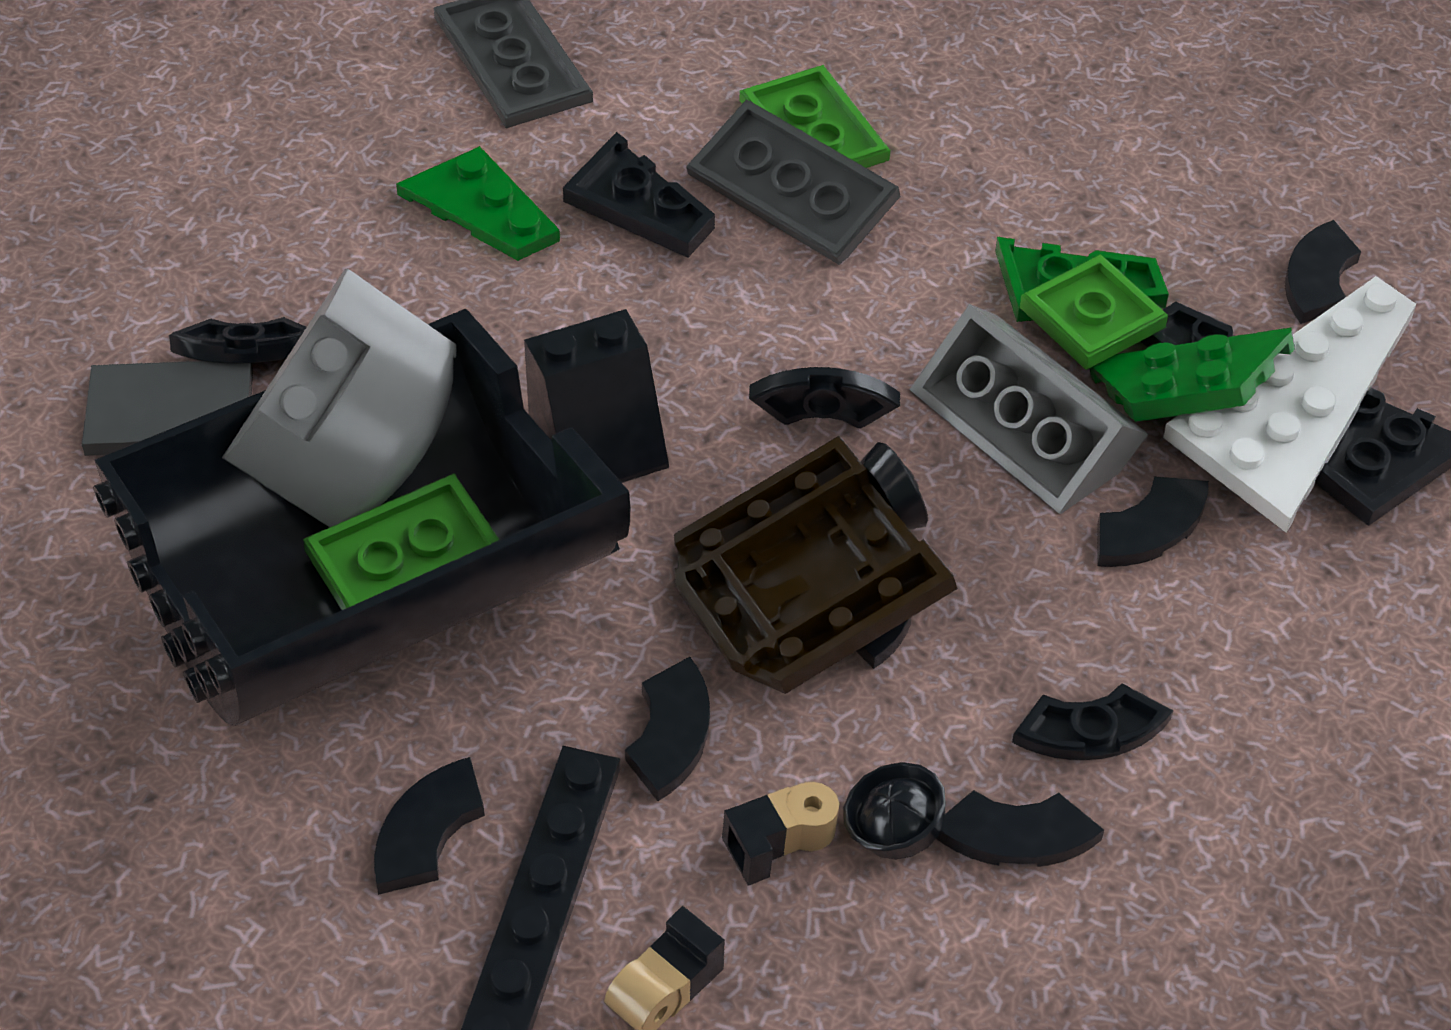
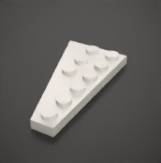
[1163,276,1416,533]

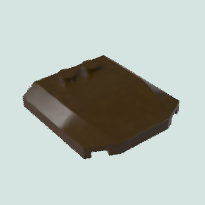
[674,436,958,694]

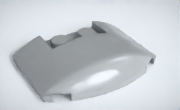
[222,268,456,528]

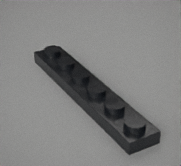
[461,746,620,1030]

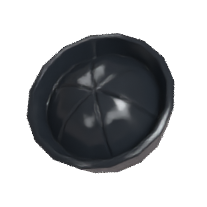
[860,442,928,530]
[843,762,946,860]

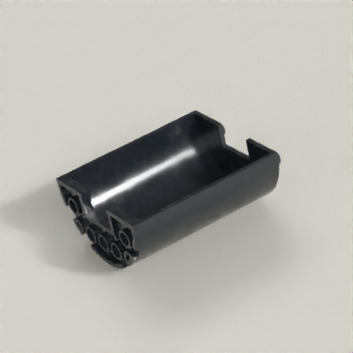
[93,309,631,726]

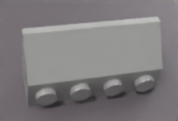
[909,304,1148,514]

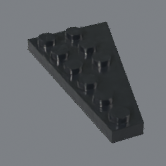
[1140,302,1451,526]

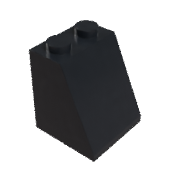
[524,309,669,483]

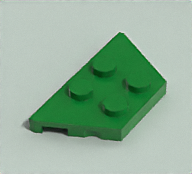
[1089,327,1295,422]

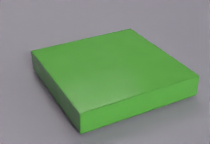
[1020,254,1168,370]

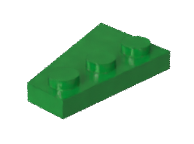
[396,146,560,261]
[995,237,1169,322]

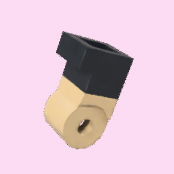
[722,782,840,886]
[604,906,725,1030]

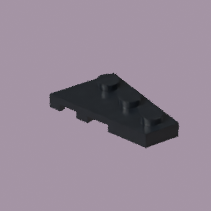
[563,132,715,258]

